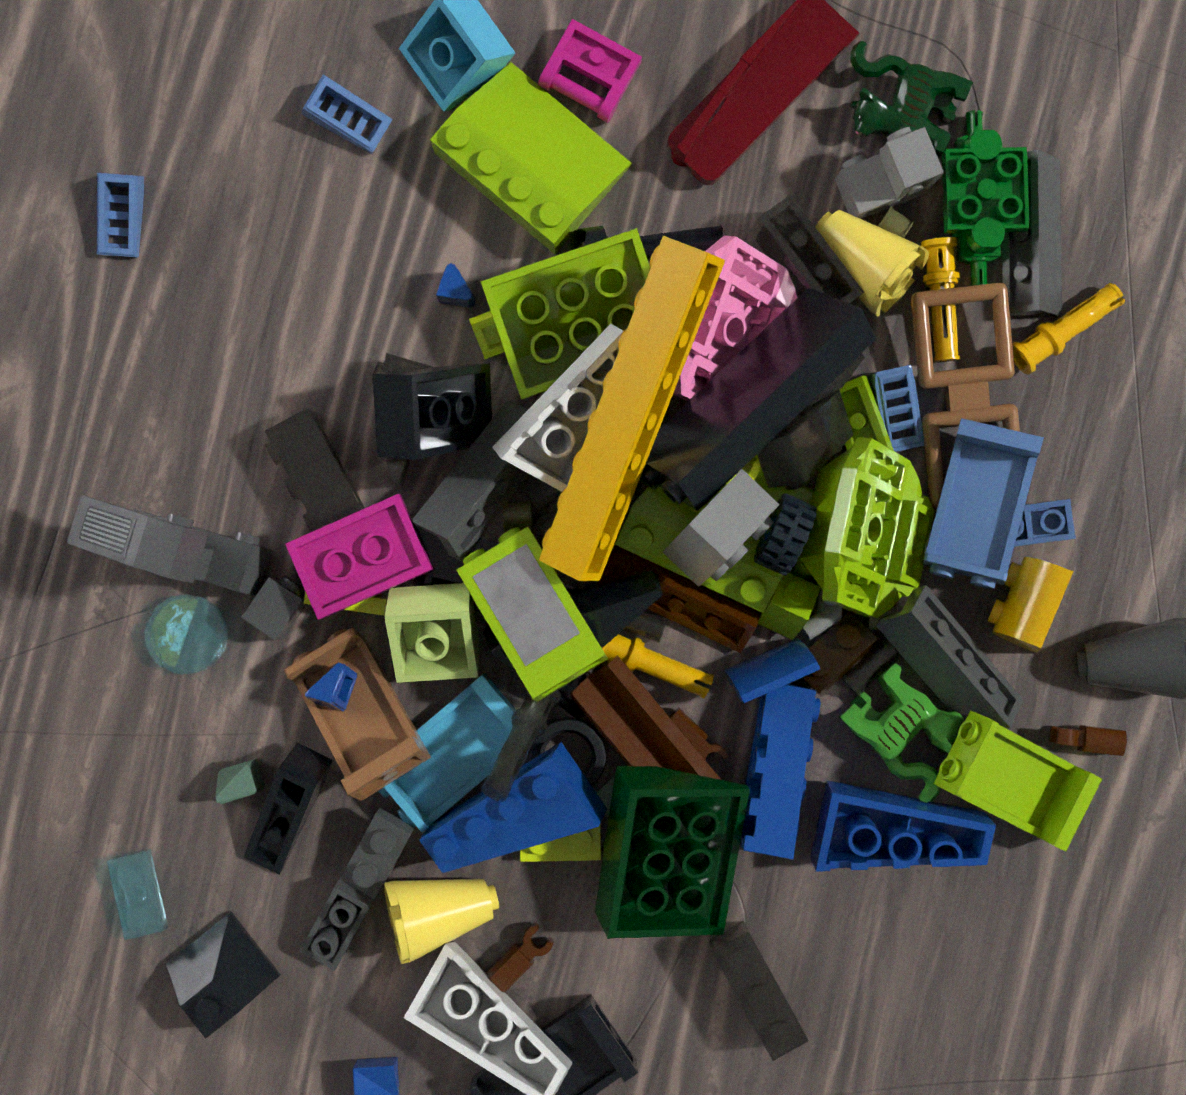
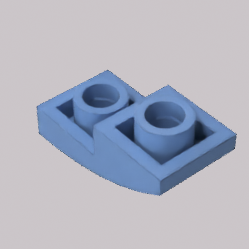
[1014,499,1076,547]

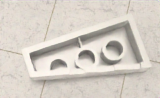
[492,324,624,492]
[404,941,573,1095]

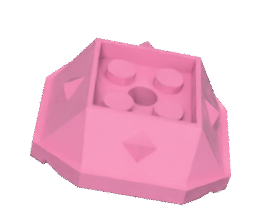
[673,236,797,401]

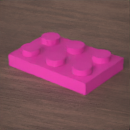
[285,494,434,620]

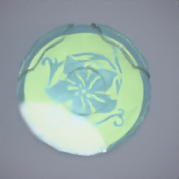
[144,594,228,675]

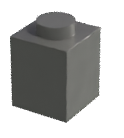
[241,575,307,640]

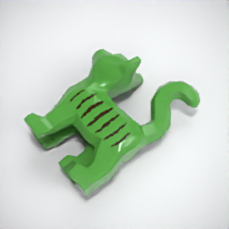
[838,663,965,803]

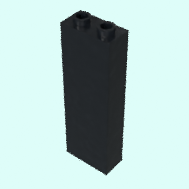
[640,288,877,511]

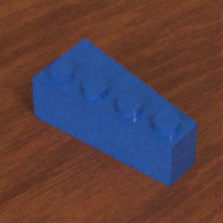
[740,684,821,859]
[419,742,607,873]
[810,780,996,872]

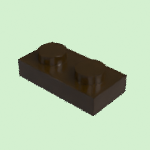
[802,611,879,697]

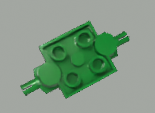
[942,110,1029,286]

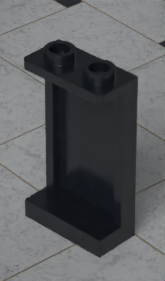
[469,994,638,1095]

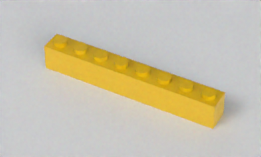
[539,236,725,581]

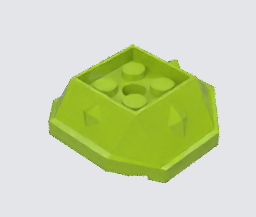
[800,437,935,618]

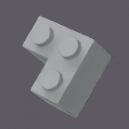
[835,127,944,220]
[663,469,779,586]

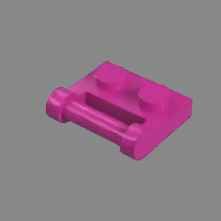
[538,19,642,123]

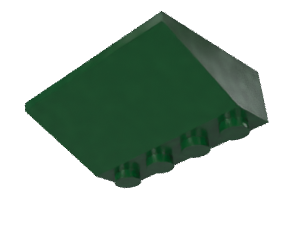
[595,766,750,939]

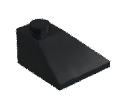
[166,912,281,1039]

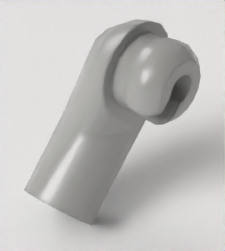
[802,588,844,640]

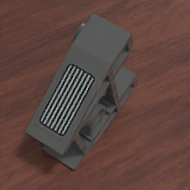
[67,495,273,596]

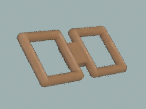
[911,283,1020,508]

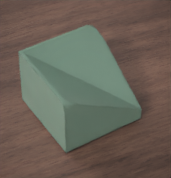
[215,758,265,804]

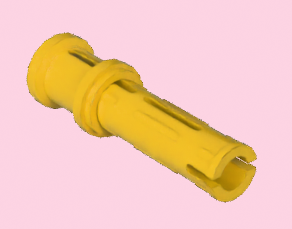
[921,237,960,362]
[1012,283,1125,375]
[602,634,714,699]

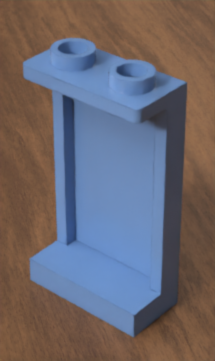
[923,418,1044,589]

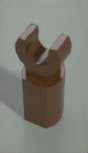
[669,707,728,761]
[1049,725,1127,756]
[486,922,554,993]

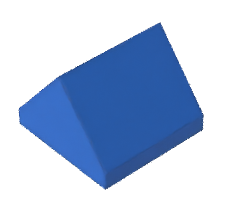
[436,263,476,308]

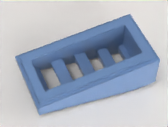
[301,74,393,154]
[97,173,144,257]
[867,365,924,452]

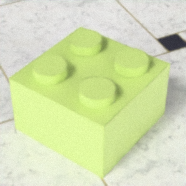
[384,583,480,683]

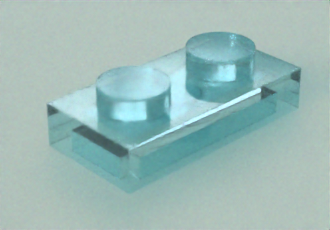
[107,849,168,940]

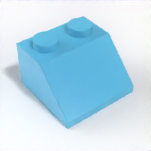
[399,0,515,112]

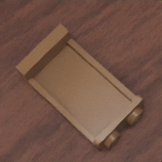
[284,628,431,801]

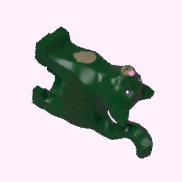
[850,41,973,158]

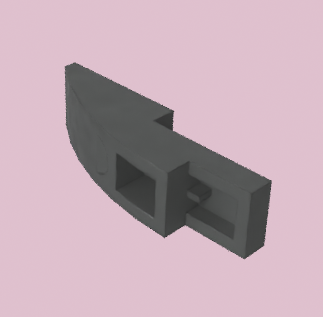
[299,808,415,971]

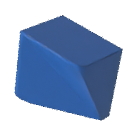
[305,662,358,712]
[353,1057,400,1095]

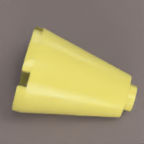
[814,210,929,317]
[384,879,499,964]

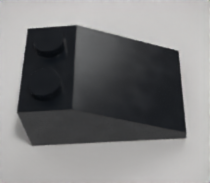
[373,363,492,460]

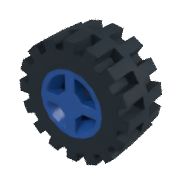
[754,493,817,576]

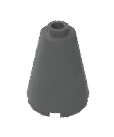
[1076,617,1186,699]

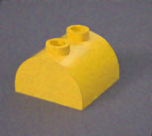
[988,557,1074,654]

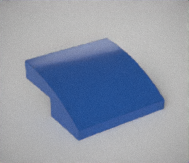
[724,638,820,703]

